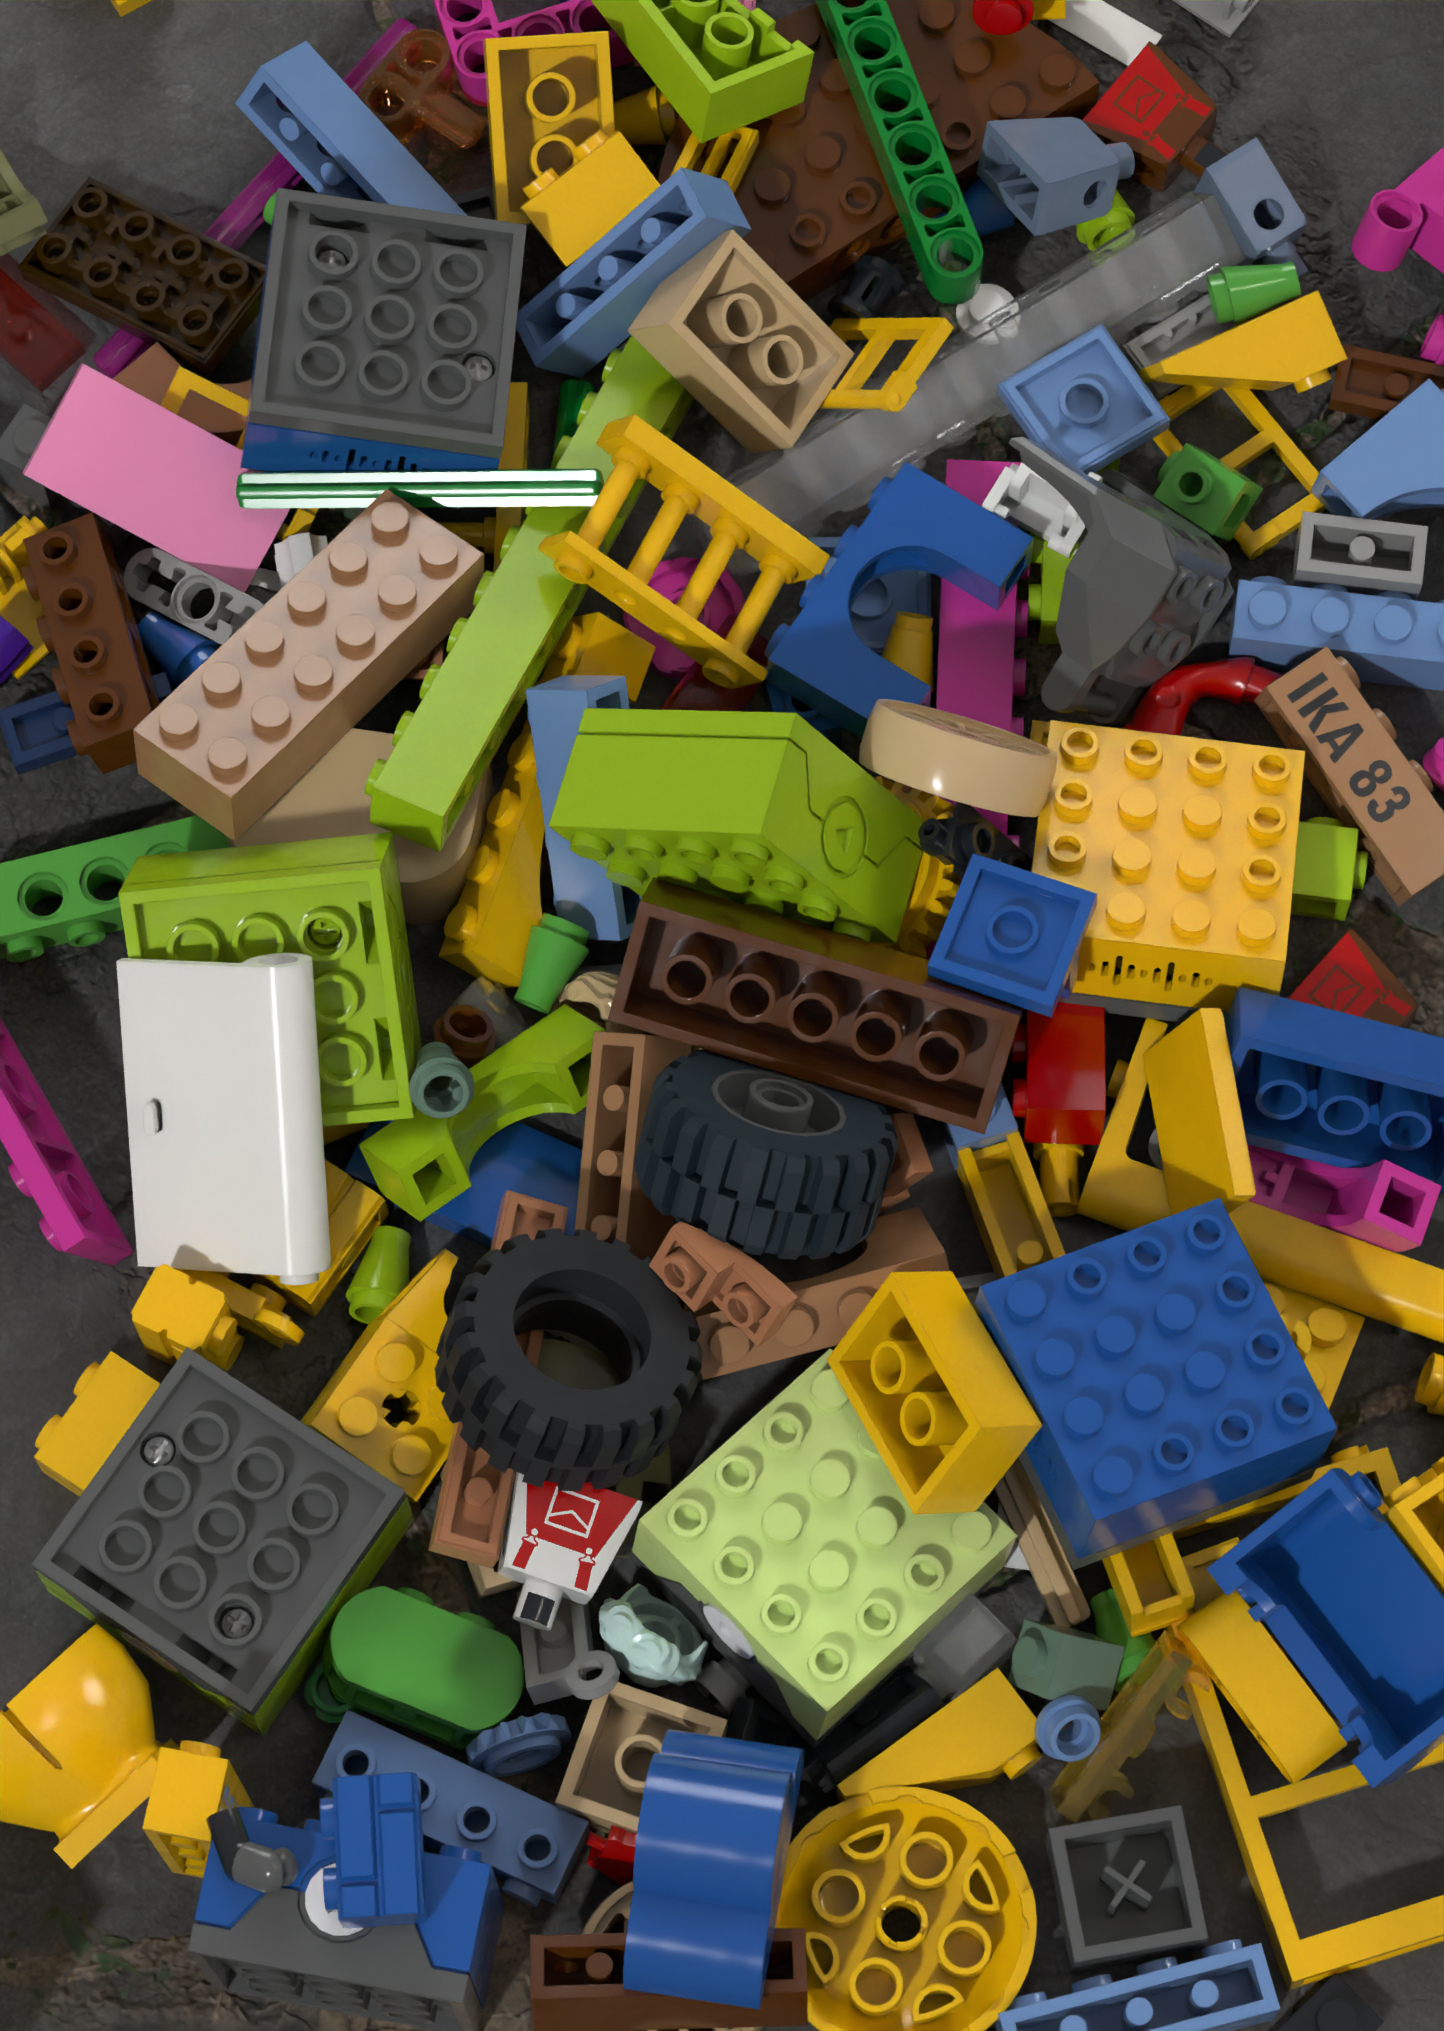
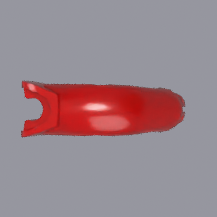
[1125,656,1283,736]

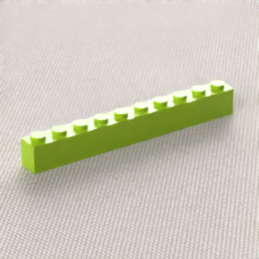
[365,335,695,852]

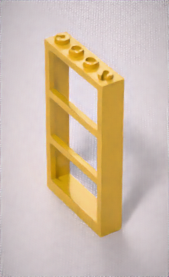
[1143,1445,1444,1991]

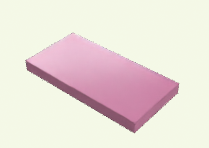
[22,363,290,593]

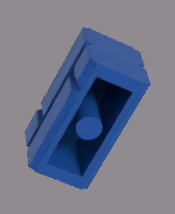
[320,1772,427,1929]

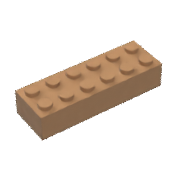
[133,489,484,842]

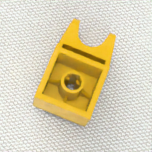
[300,1248,458,1503]

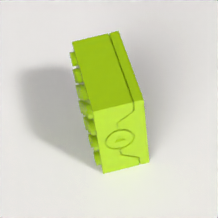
[549,708,925,943]
[118,832,422,1126]

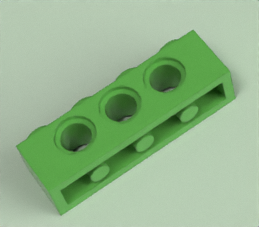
[0,815,229,962]

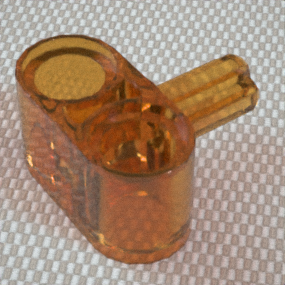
[359,28,486,148]

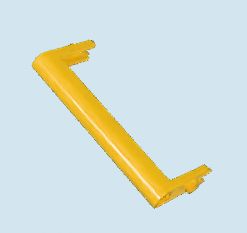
[1076,1018,1444,1344]

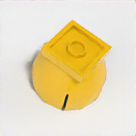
[0,1623,179,1869]

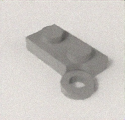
[517,1591,620,1705]

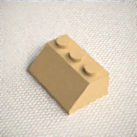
[627,229,855,453]

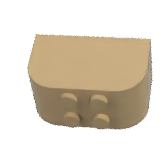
[225,728,495,924]

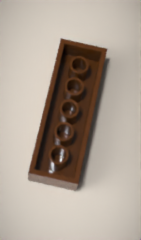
[608,877,1023,1134]

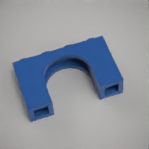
[764,462,1034,739]

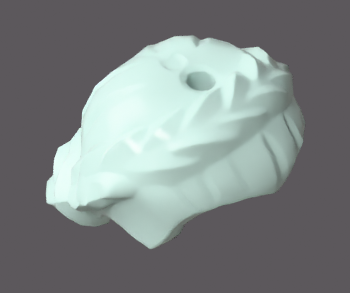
[599,1584,708,1688]

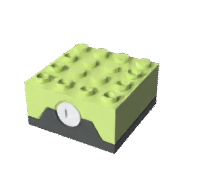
[630,1348,1018,1748]

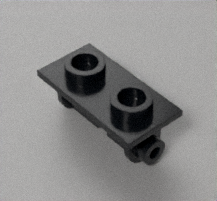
[918,802,1033,879]

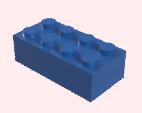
[1224,986,1444,1193]

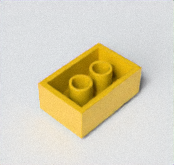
[483,31,615,224]
[827,1271,1042,1515]

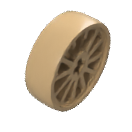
[859,699,1057,817]

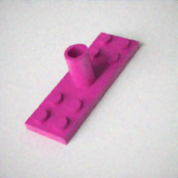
[0,1017,134,1266]

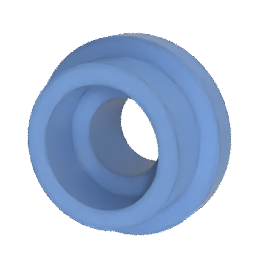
[1034,1695,1101,1762]

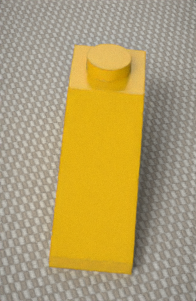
[1139,290,1348,393]
[837,1667,1042,1803]

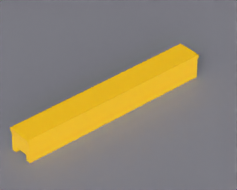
[957,1131,1195,1638]

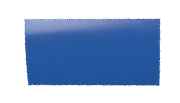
[344,1120,582,1249]

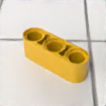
[1176,1591,1348,1785]

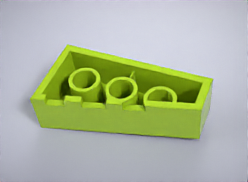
[591,0,814,143]

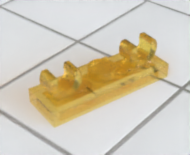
[1049,1630,1213,1823]

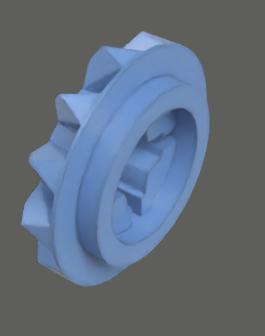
[466,1712,572,1777]

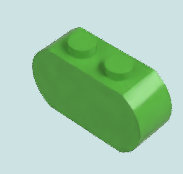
[322,1586,524,1750]

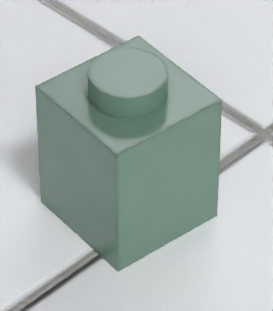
[1008,1618,1125,1711]

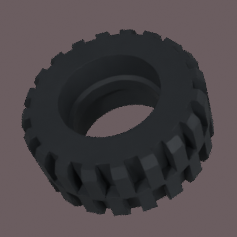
[435,1228,703,1492]

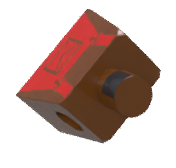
[1082,41,1228,191]
[1288,929,1419,1029]

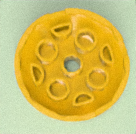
[775,1786,1037,2031]

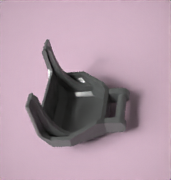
[1008,437,1234,726]

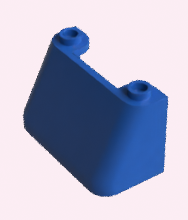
[1207,1468,1444,1788]

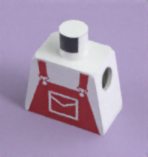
[498,1471,642,1631]

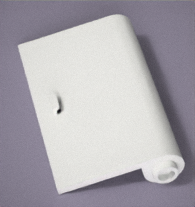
[116,953,331,1285]

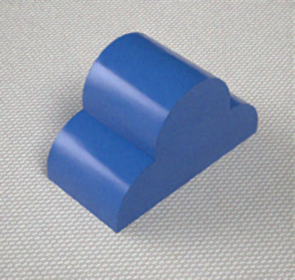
[623,1729,804,2009]

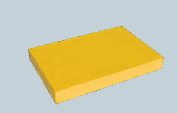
[1143,1008,1256,1215]

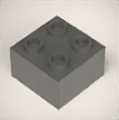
[1045,1805,1209,1974]

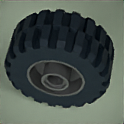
[634,1049,898,1260]

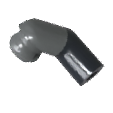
[206,1807,299,1893]

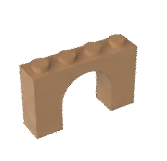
[683,1207,950,1380]

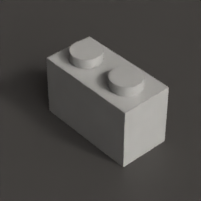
[1291,511,1428,600]

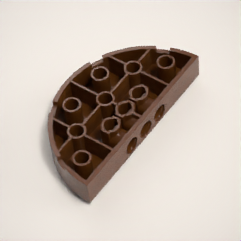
[658,0,1100,303]

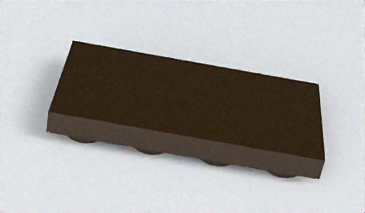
[17,177,266,375]

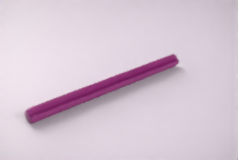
[93,18,423,379]

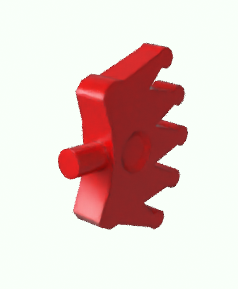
[585,1826,637,1886]

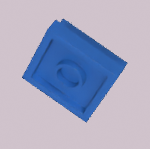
[927,853,1097,1018]

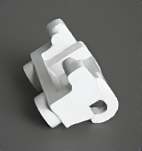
[982,462,1103,559]

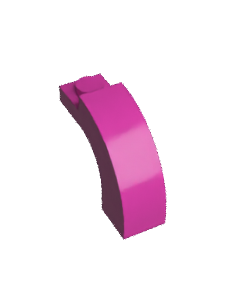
[1247,1144,1442,1252]

